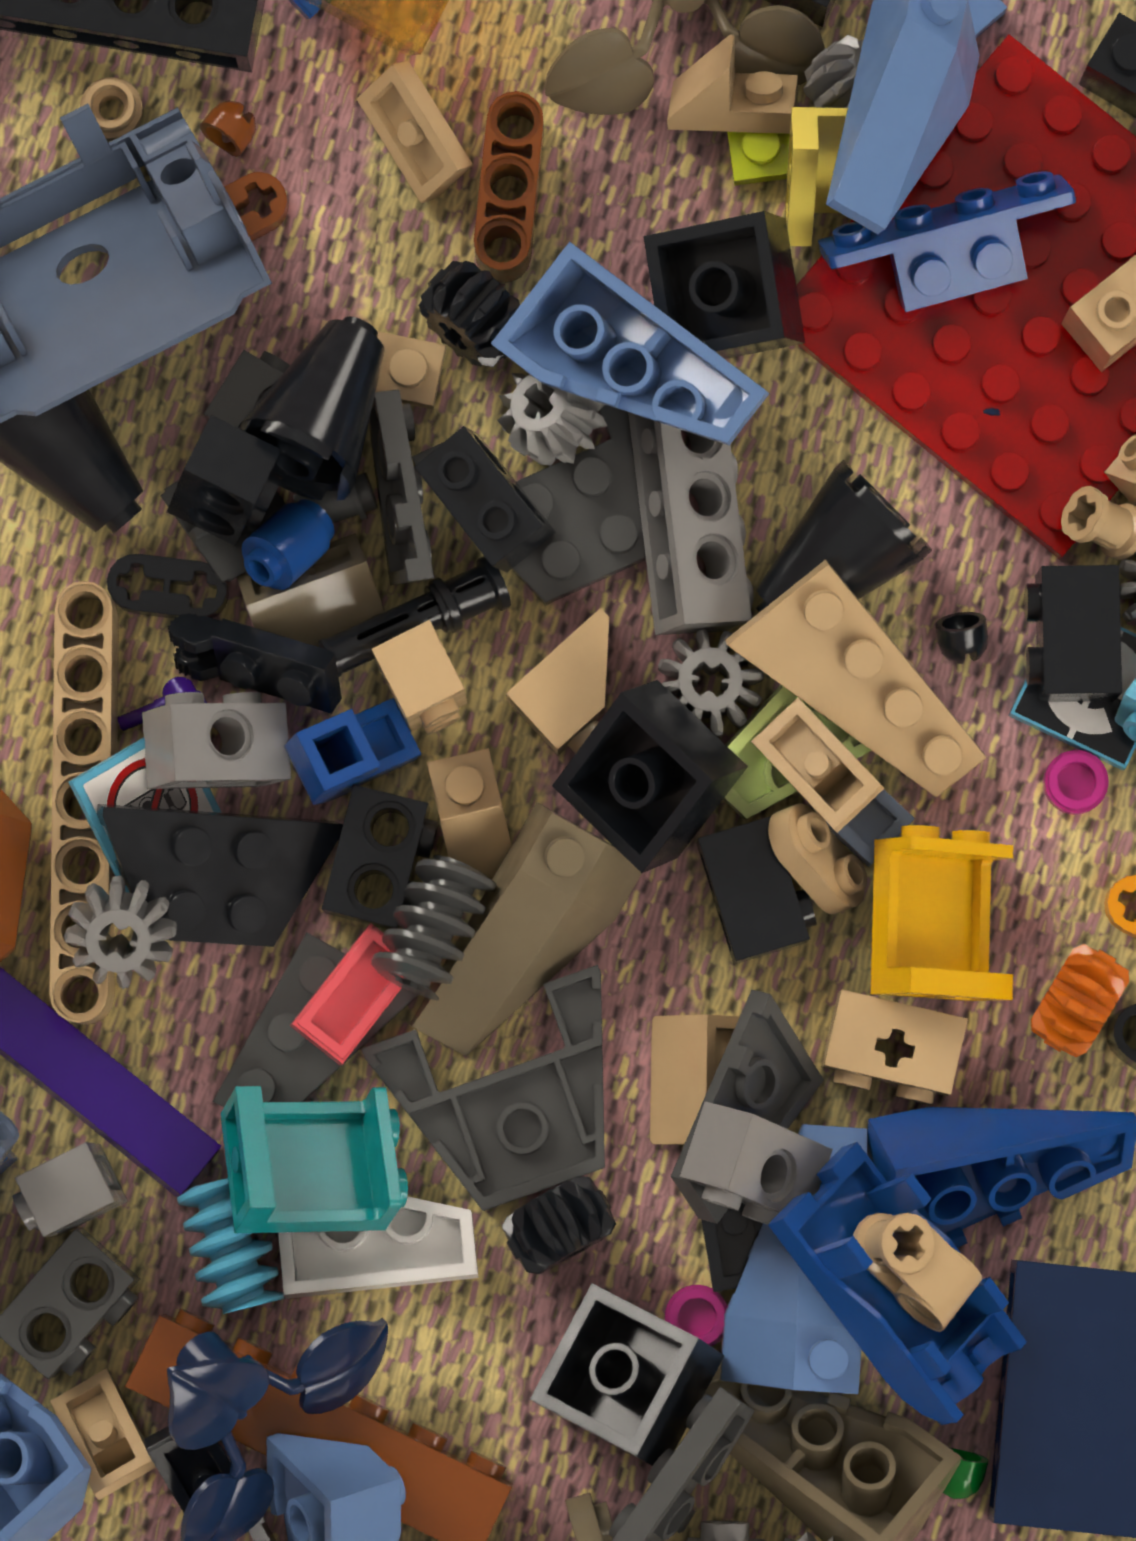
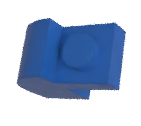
[284,698,422,805]

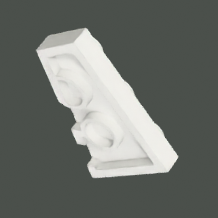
[278,1197,479,1299]

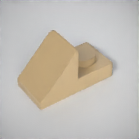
[667,34,798,134]
[751,698,885,833]
[427,748,512,879]
[50,1368,156,1500]

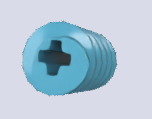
[177,1178,285,1314]

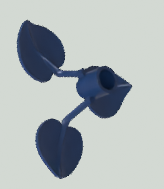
[167,1317,388,1541]

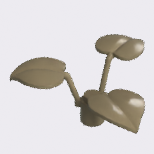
[545,0,825,115]

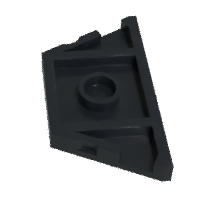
[97,804,343,947]

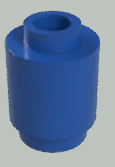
[242,499,335,590]

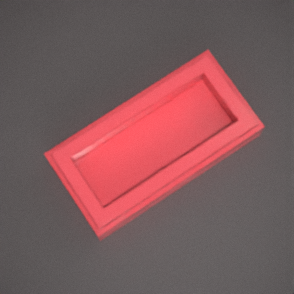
[289,923,402,1065]

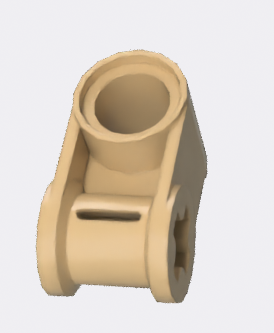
[853,1213,982,1332]

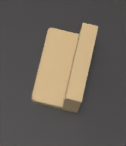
[650,1014,739,1145]

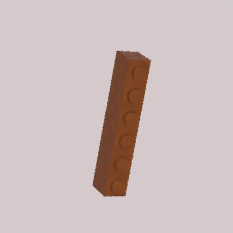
[125,1308,513,1541]

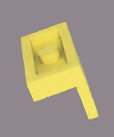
[785,107,848,247]

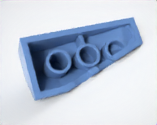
[826,0,980,234]
[491,241,769,446]
[720,1124,867,1394]
[0,1373,92,1541]
[266,1433,406,1541]

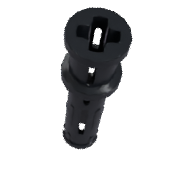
[318,556,511,677]

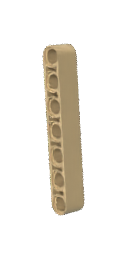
[49,581,119,1025]

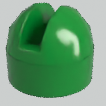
[943,1447,989,1499]

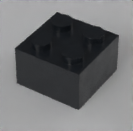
[643,211,805,359]
[552,680,748,873]
[530,1283,724,1466]

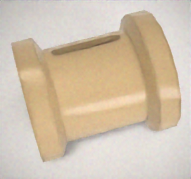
[1061,486,1136,560]

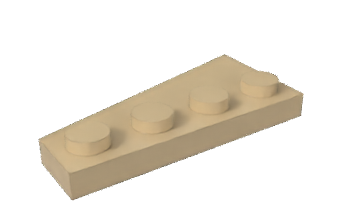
[725,559,986,797]

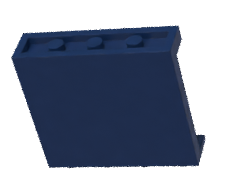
[988,1259,1136,1538]

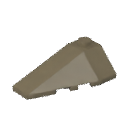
[410,802,642,1056]
[703,1363,962,1541]

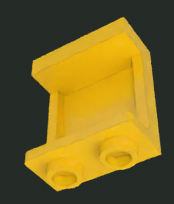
[870,825,1013,1001]

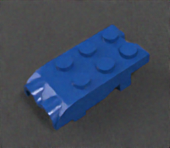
[768,1142,1027,1425]

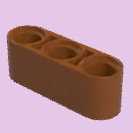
[474,91,544,283]

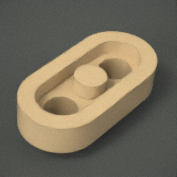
[768,803,867,915]

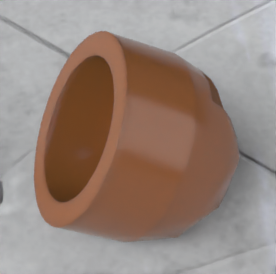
[200,100,256,157]

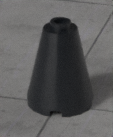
[238,316,385,501]
[0,389,143,534]
[756,460,932,612]

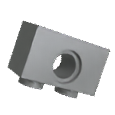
[142,692,291,789]
[680,1102,833,1225]
[12,1142,128,1237]

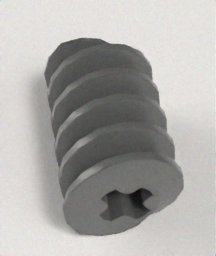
[371,855,497,1001]

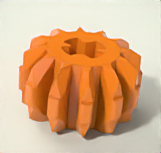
[1031,944,1129,1057]

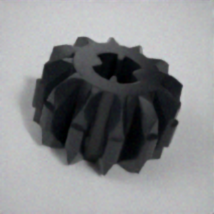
[418,261,520,367]
[502,1176,616,1274]

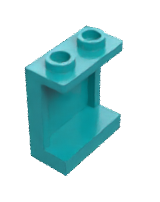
[220,1086,408,1233]

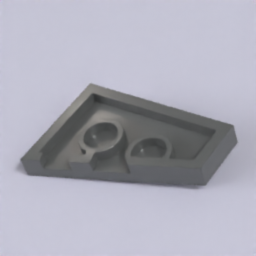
[369,389,434,586]
[213,932,419,1107]
[671,990,824,1224]
[609,1387,754,1541]

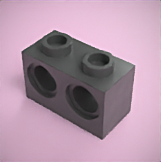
[0,1228,141,1379]

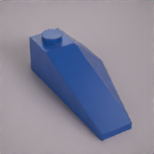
[867,1107,1136,1248]

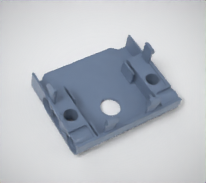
[0,104,272,423]

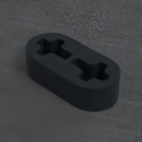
[107,554,229,619]

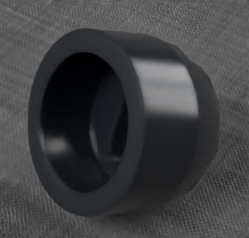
[935,612,988,664]

